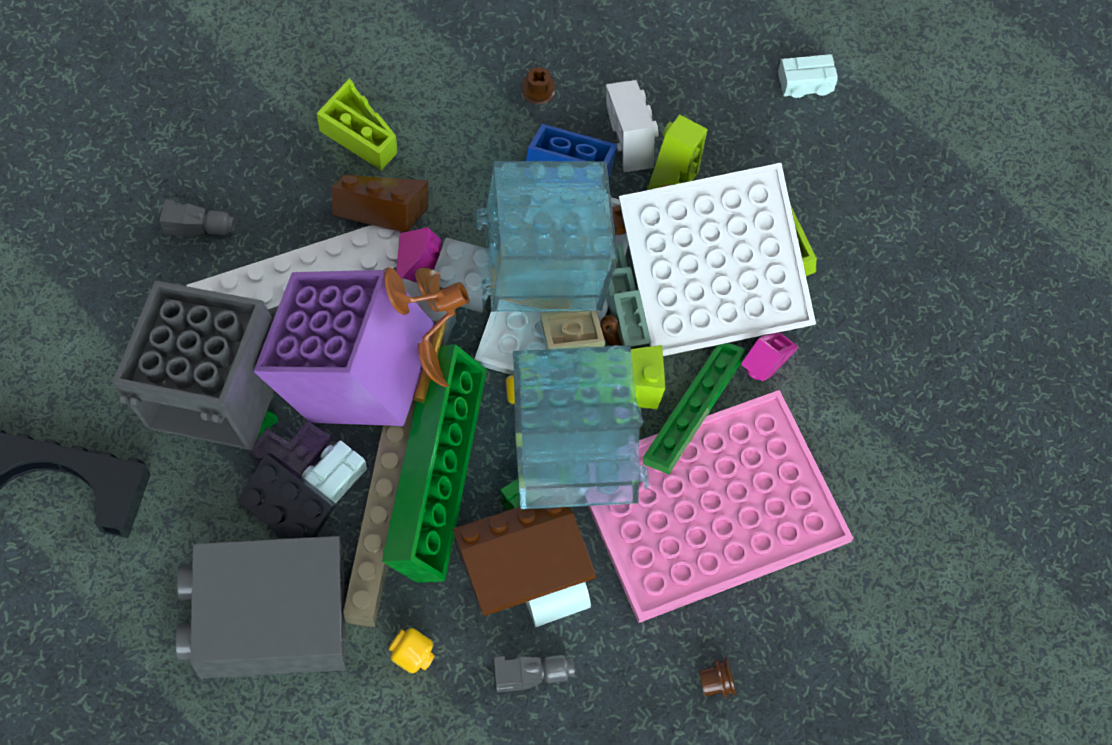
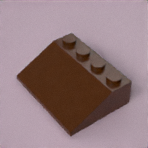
[452,493,596,616]

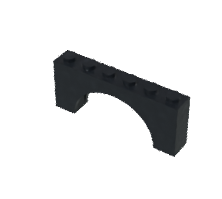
[0,429,151,538]

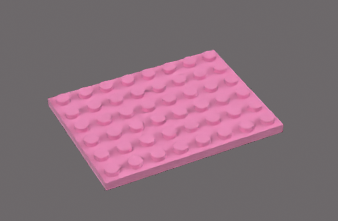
[572,390,853,623]

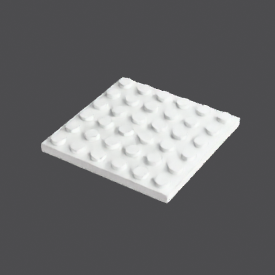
[619,163,816,356]

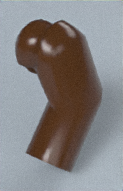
[600,315,622,351]

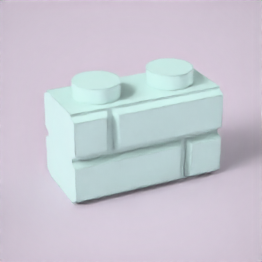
[778,54,838,98]
[302,440,367,503]

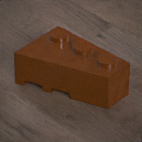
[332,175,428,233]

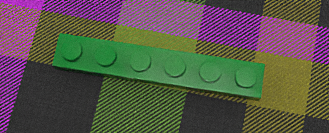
[643,343,745,474]

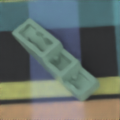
[594,243,651,349]

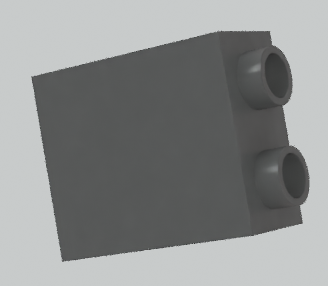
[176,536,346,679]

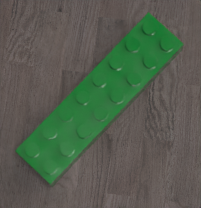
[381,344,487,583]

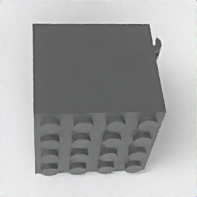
[112,280,274,450]

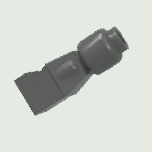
[159,199,236,237]
[494,655,575,693]

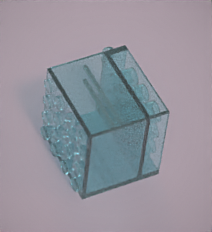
[476,161,618,312]
[513,345,649,509]

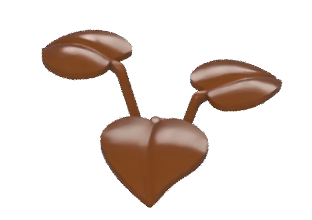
[383,267,469,387]

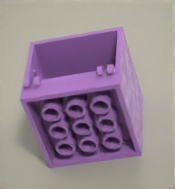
[253,270,435,426]

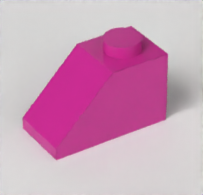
[396,227,443,283]
[741,332,798,381]

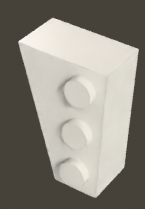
[606,80,658,172]

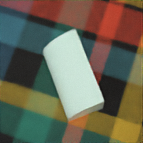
[526,582,591,627]

